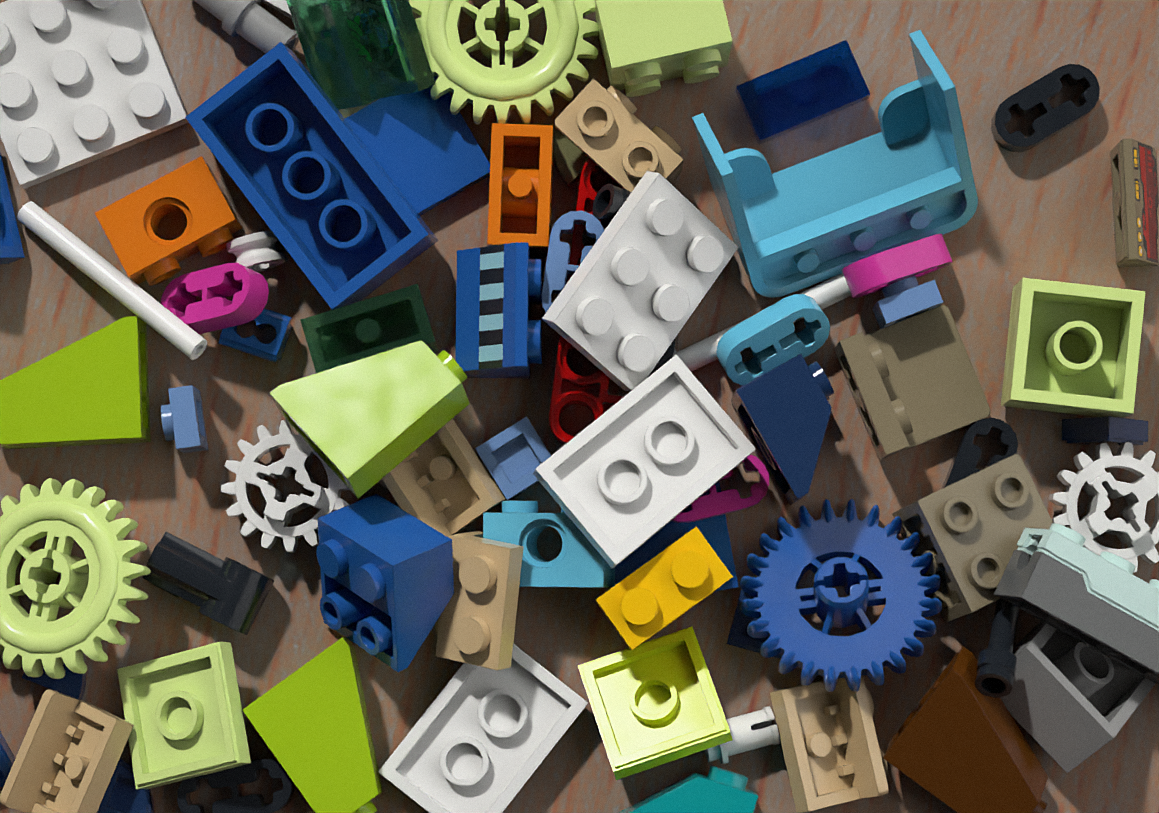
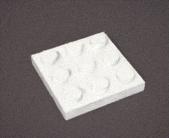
[0,0,189,189]

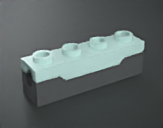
[994,523,1159,685]

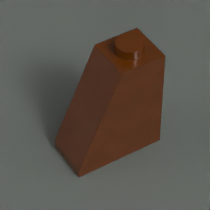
[883,646,1048,813]

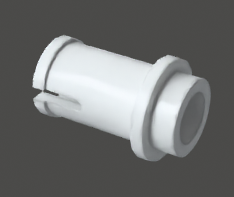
[704,706,780,764]

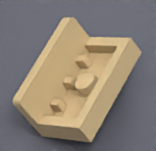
[555,78,683,192]
[378,418,505,537]
[435,531,524,670]
[770,676,889,813]
[0,689,134,813]

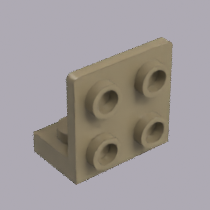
[834,305,991,460]
[892,454,1053,622]

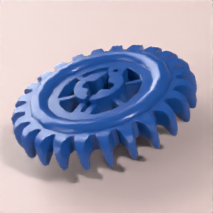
[740,499,942,692]

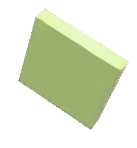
[117,642,251,789]

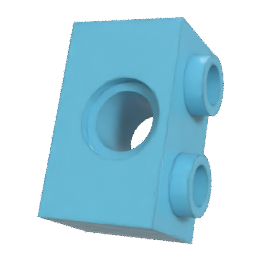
[483,501,615,588]

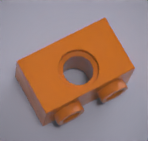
[487,123,554,257]
[95,156,243,286]

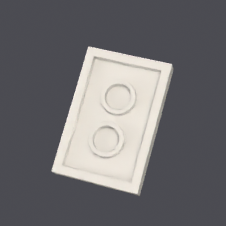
[542,171,738,392]
[533,355,756,569]
[378,643,588,813]

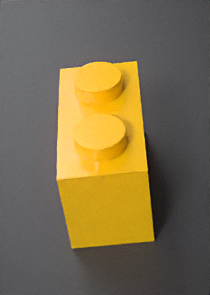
[596,527,733,650]

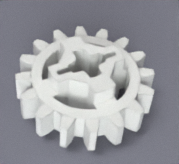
[221,420,350,553]
[1049,442,1159,572]

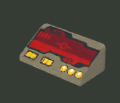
[1110,138,1159,268]

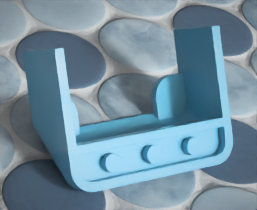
[692,30,978,298]

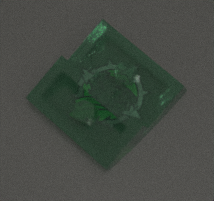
[286,0,436,110]

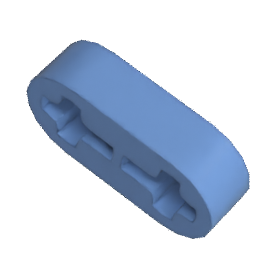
[542,211,604,313]

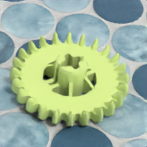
[403,0,600,125]
[0,478,151,679]

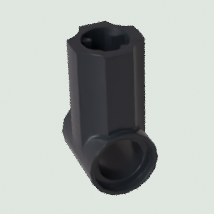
[142,532,274,635]

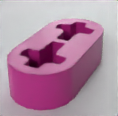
[842,234,953,298]
[160,263,269,334]
[671,455,769,523]

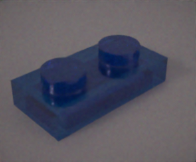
[735,40,870,145]

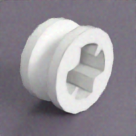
[226,230,286,272]

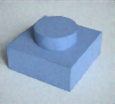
[872,276,943,329]
[161,385,208,453]
[475,417,551,501]

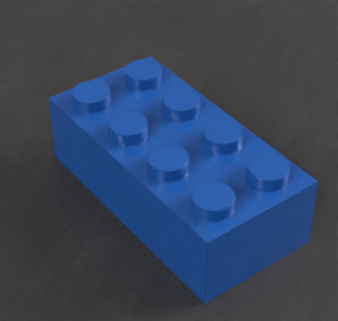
[185,42,438,314]

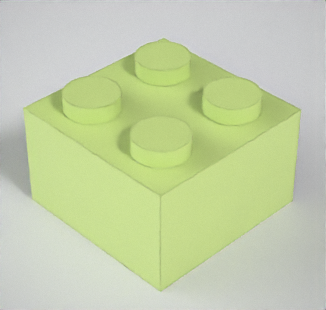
[595,0,732,97]
[1001,278,1146,418]

